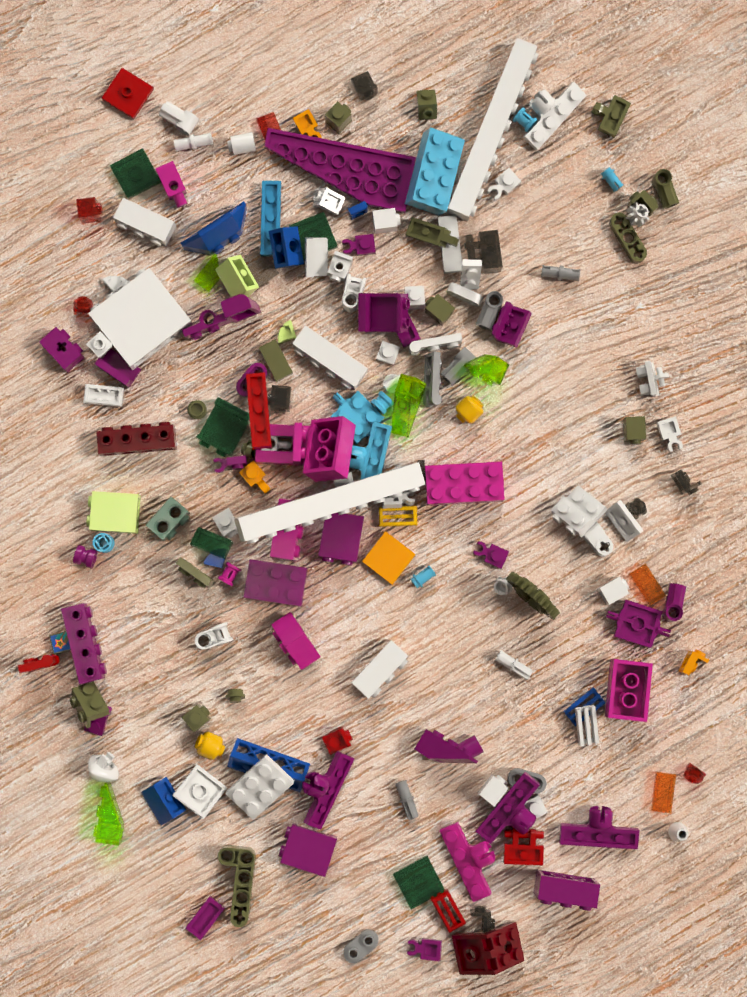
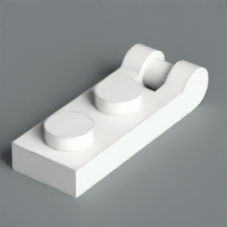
[409,333,462,356]

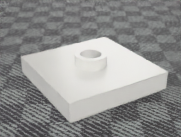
[172,764,227,819]

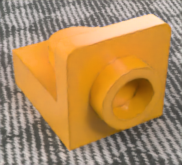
[678,649,709,675]

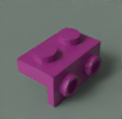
[492,301,532,348]

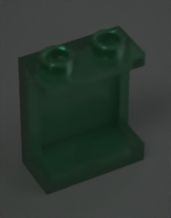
[196,397,250,458]

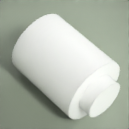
[227,132,256,155]

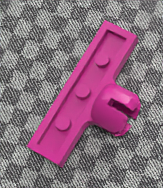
[439,822,495,902]

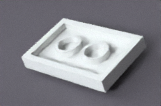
[225,754,294,820]

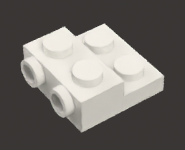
[551,485,607,538]

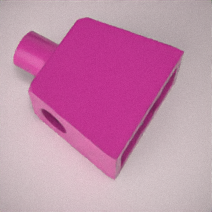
[155,161,188,208]

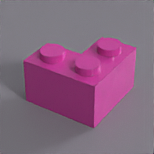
[271,611,321,670]

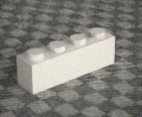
[292,325,368,390]

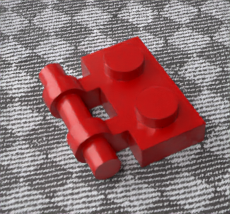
[503,828,544,866]

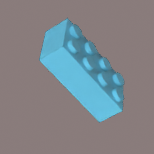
[405,127,465,216]

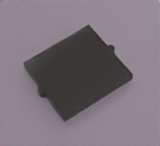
[237,247,279,292]

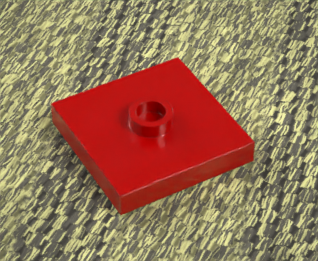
[102,68,154,119]

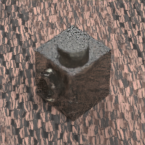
[267,385,292,415]

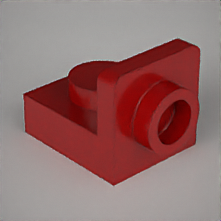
[322,727,353,755]

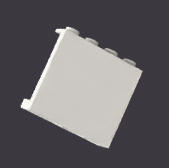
[88,268,193,370]

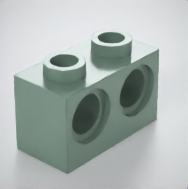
[146,496,190,541]

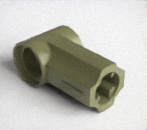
[652,169,679,209]

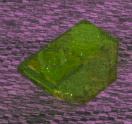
[463,354,509,386]

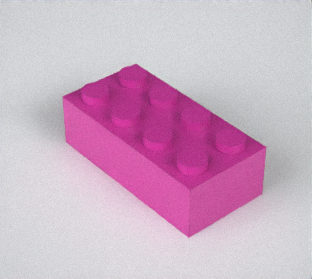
[424,461,505,506]

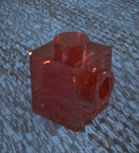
[76,197,103,224]

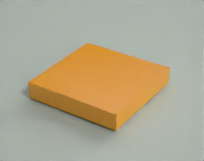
[362,531,416,585]

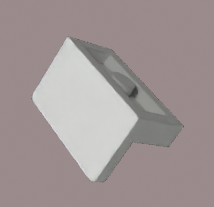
[305,238,328,277]

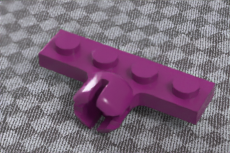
[302,751,355,830]
[476,772,540,844]
[559,806,640,849]

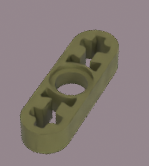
[609,212,647,264]

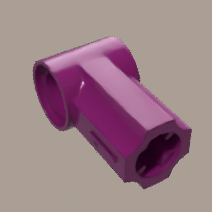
[662,583,687,622]

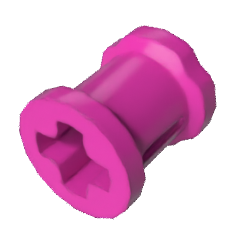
[218,562,242,586]

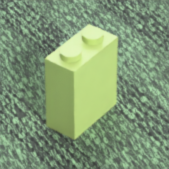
[86,491,141,534]

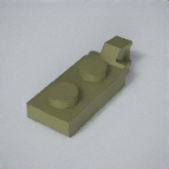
[406,217,459,248]

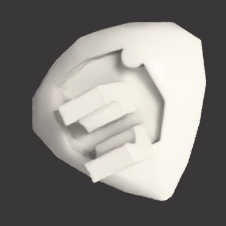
[88,752,119,782]

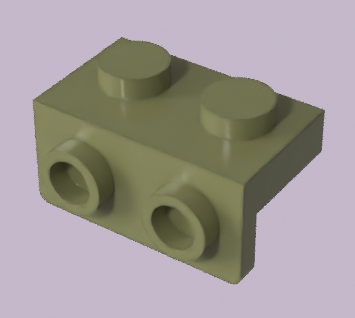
[70,681,109,728]

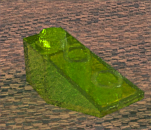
[391,374,427,438]
[93,782,124,846]

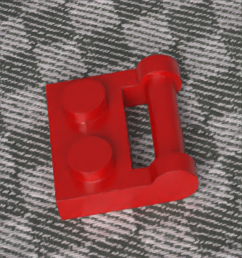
[18,654,60,673]

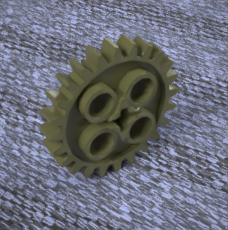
[506,572,560,620]

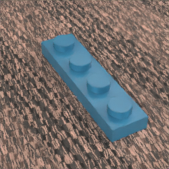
[260,181,281,257]

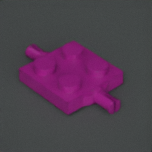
[605,600,671,648]

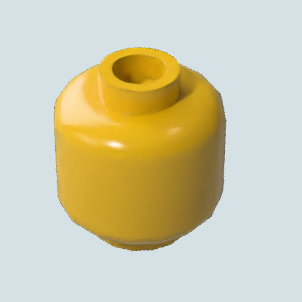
[455,395,484,424]
[194,731,225,760]

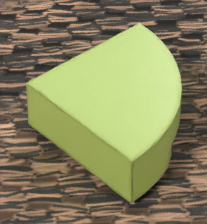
[278,320,296,344]

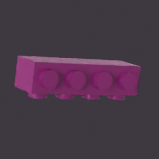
[61,603,107,685]

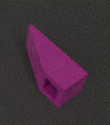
[414,729,478,764]

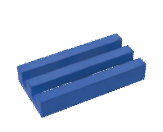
[563,687,606,727]

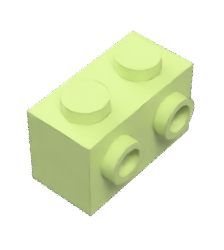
[215,255,259,297]

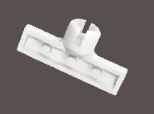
[523,82,587,150]

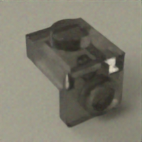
[470,906,495,933]

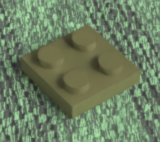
[176,557,215,588]

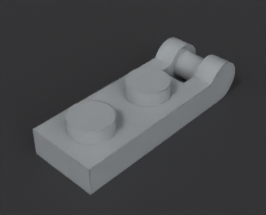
[423,352,442,408]

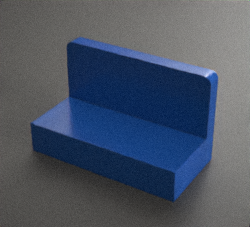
[141,777,186,825]

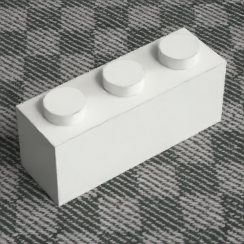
[113,198,177,246]
[352,640,408,699]

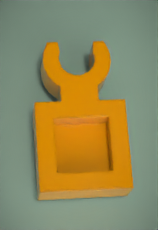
[292,109,322,138]

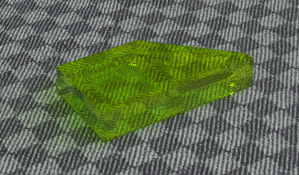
[193,254,220,293]

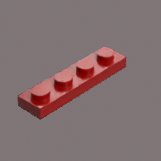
[246,372,272,449]

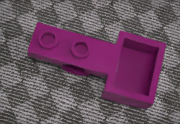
[182,294,261,340]

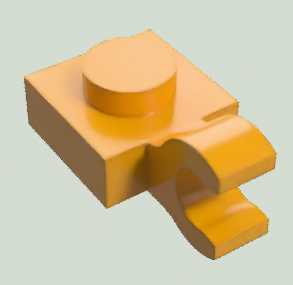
[239,460,270,494]

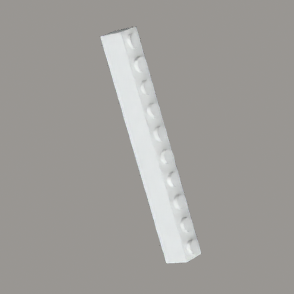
[447,38,539,221]
[234,462,425,544]

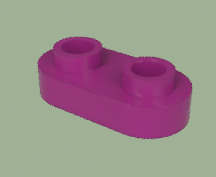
[236,363,268,397]

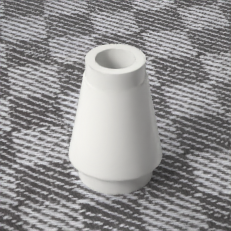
[668,822,688,842]

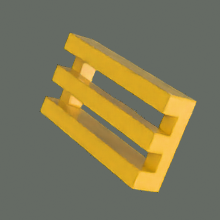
[378,506,417,527]

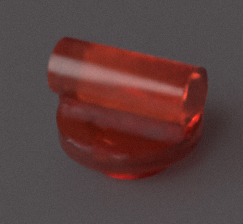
[73,296,93,313]
[684,762,706,784]

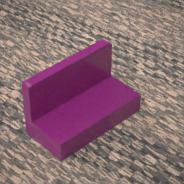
[95,349,141,388]

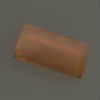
[629,563,666,606]
[651,771,676,813]

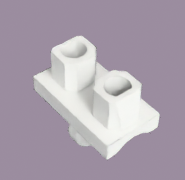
[636,361,669,397]

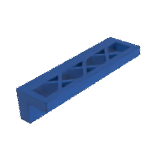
[227,738,310,792]

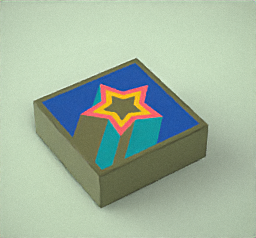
[49,631,71,654]

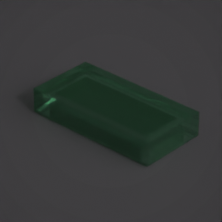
[190,527,234,559]

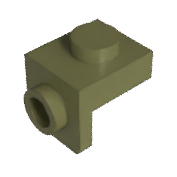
[417,90,437,120]
[627,189,659,216]

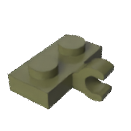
[591,95,631,138]

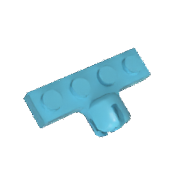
[349,422,392,480]

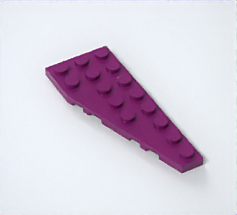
[264,128,416,213]

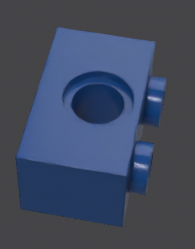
[269,226,304,269]

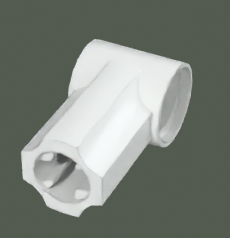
[159,101,199,136]

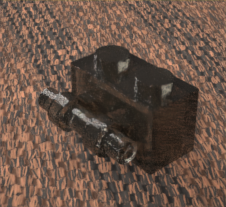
[464,230,503,274]

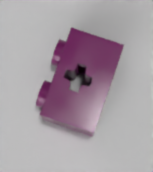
[39,327,85,373]

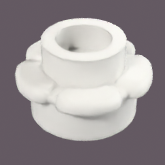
[494,577,512,595]

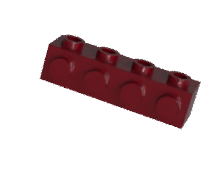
[96,422,177,456]

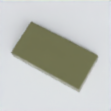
[259,339,293,382]

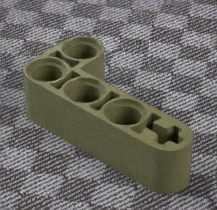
[217,845,256,927]

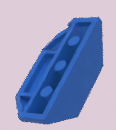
[181,201,247,255]

